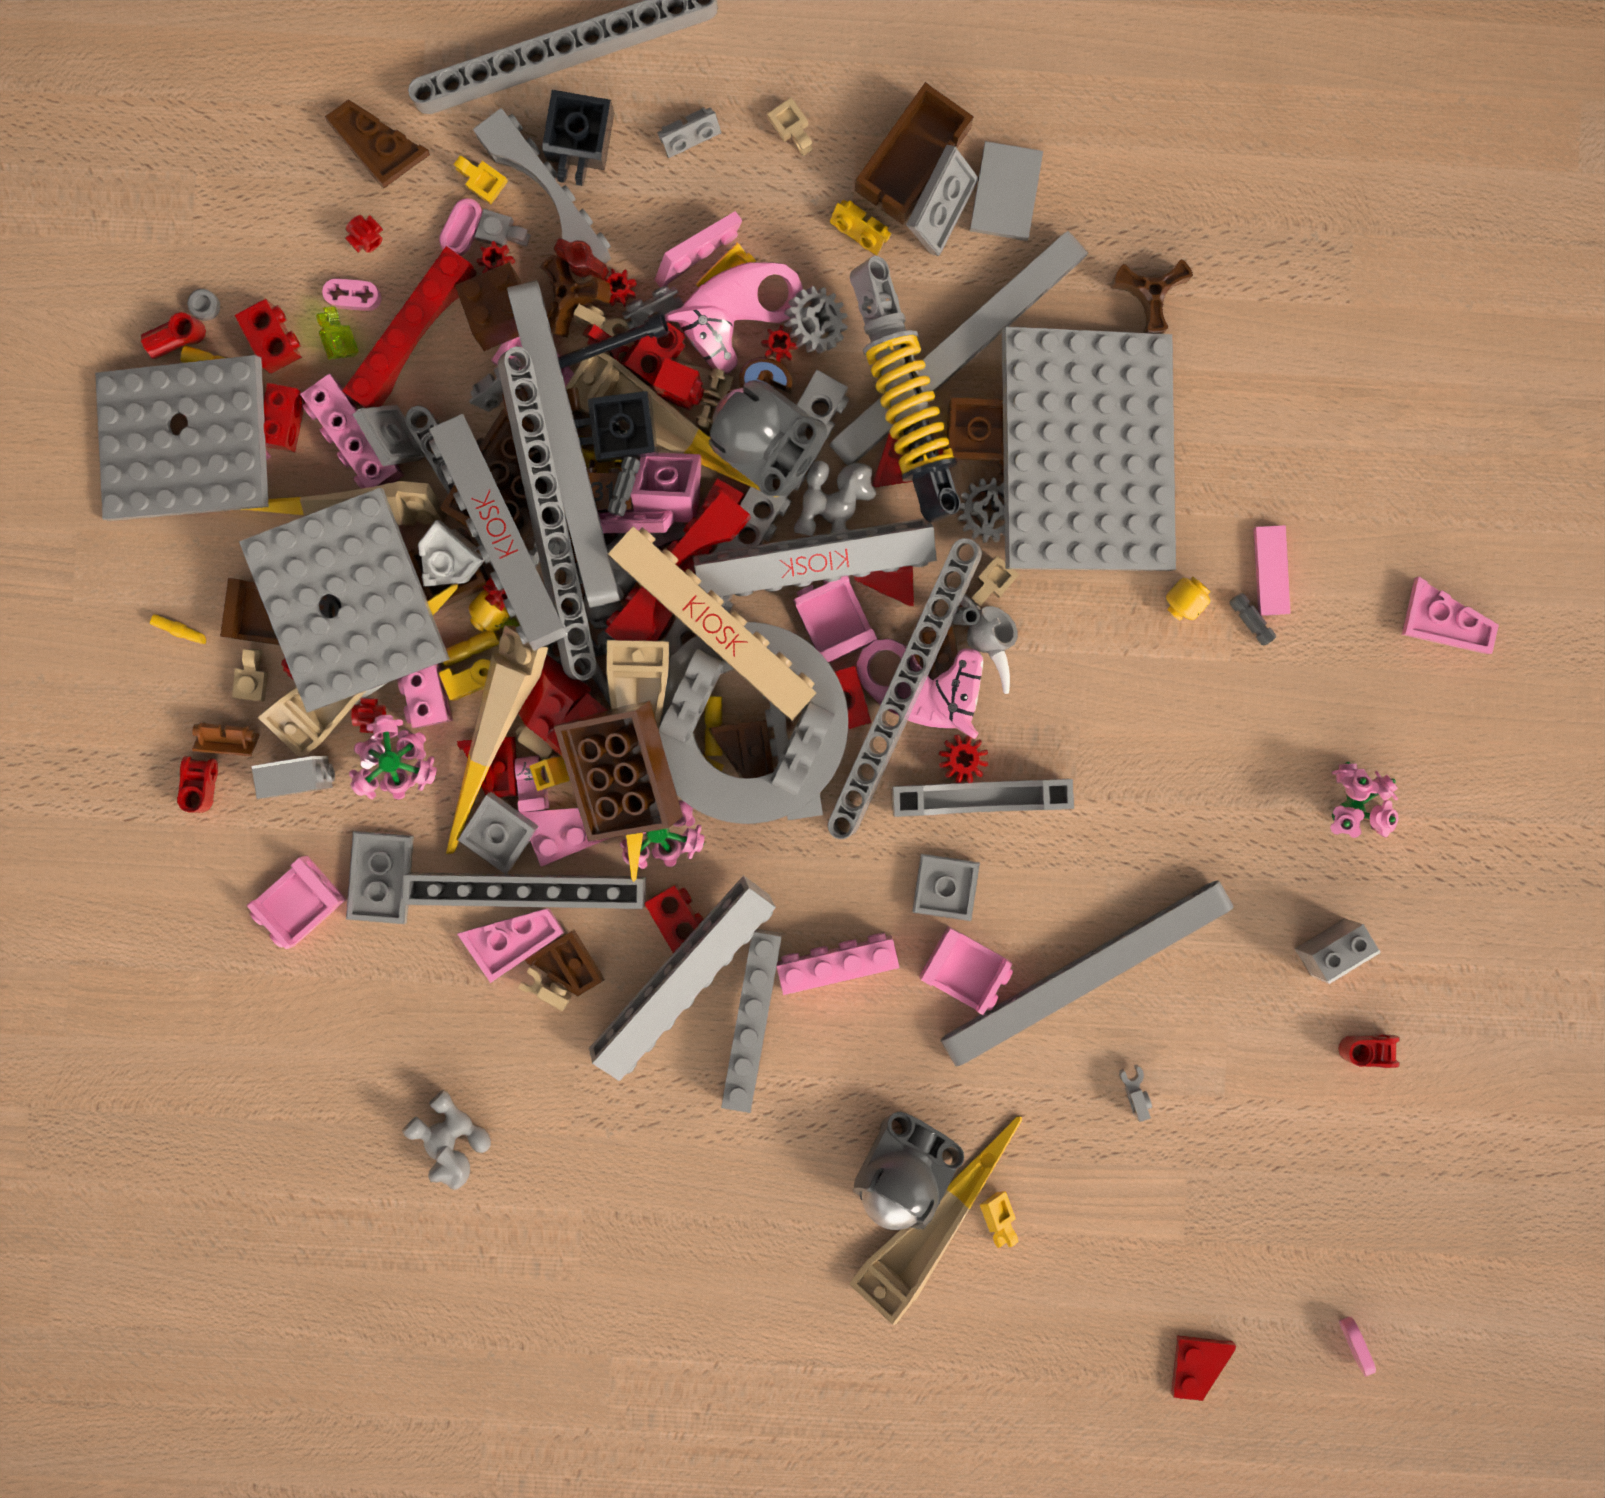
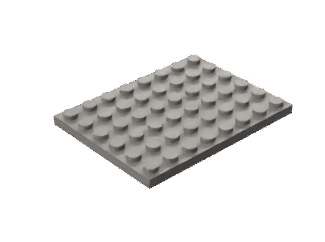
[1002,327,1176,571]

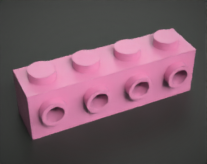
[300,374,405,489]
[397,663,453,728]
[777,933,900,995]

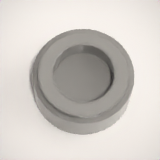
[187,289,220,321]

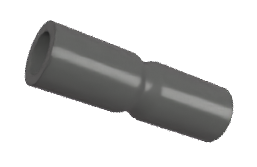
[945,607,980,625]

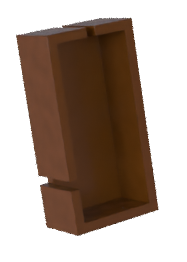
[855,82,974,225]

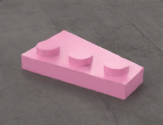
[520,808,609,867]

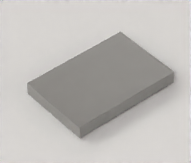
[970,141,1043,241]
[906,145,978,256]
[346,831,414,924]

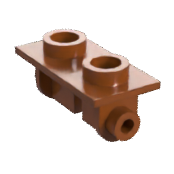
[192,722,260,756]

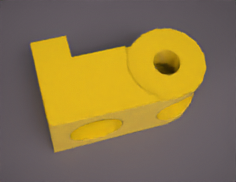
[439,659,491,701]
[529,756,570,791]

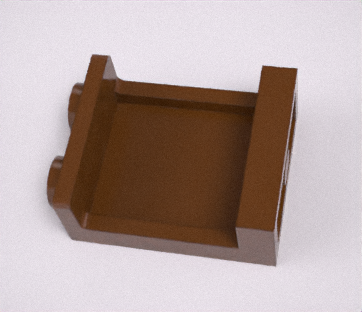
[220,578,280,645]

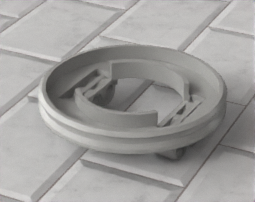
[659,622,848,824]

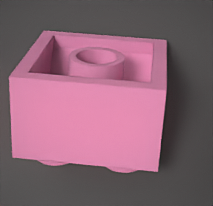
[631,453,701,523]

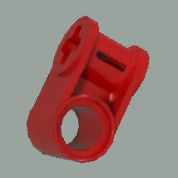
[177,756,218,813]
[1338,1034,1400,1068]

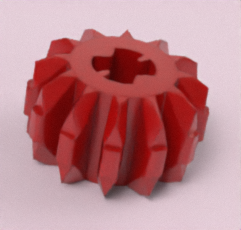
[938,734,988,783]

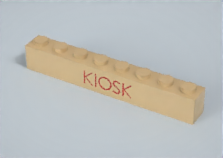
[608,527,816,720]

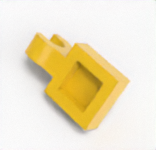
[453,155,508,205]
[980,1191,1018,1248]

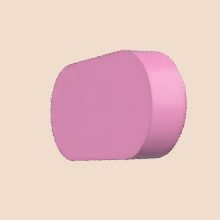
[439,198,483,256]
[1339,1316,1376,1377]

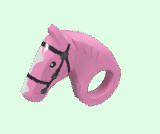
[664,262,803,374]
[857,639,983,739]

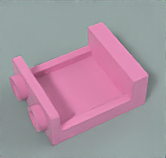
[793,576,877,663]
[247,856,347,949]
[919,926,1013,1015]

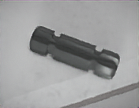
[608,456,640,516]
[1230,593,1276,646]

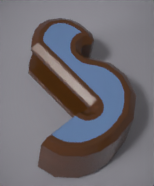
[727,357,793,394]

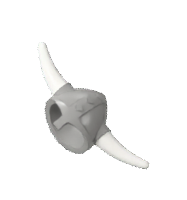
[949,586,1018,694]

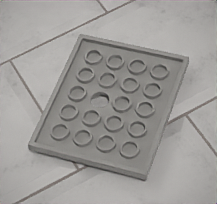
[95,355,269,521]
[239,488,449,712]

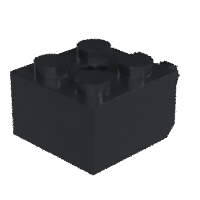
[543,90,615,186]
[574,391,659,463]

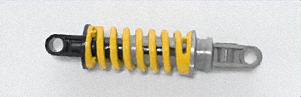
[850,256,960,523]

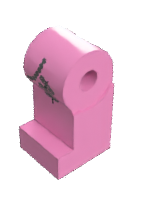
[515,755,550,812]

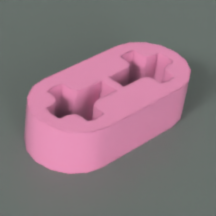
[322,279,382,311]

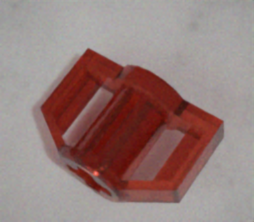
[553,238,609,281]

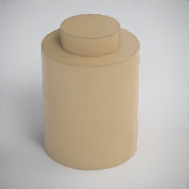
[516,722,556,760]

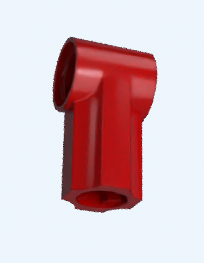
[140,312,206,359]

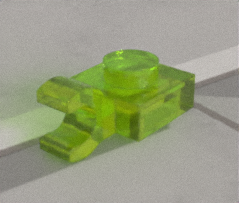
[316,306,359,360]

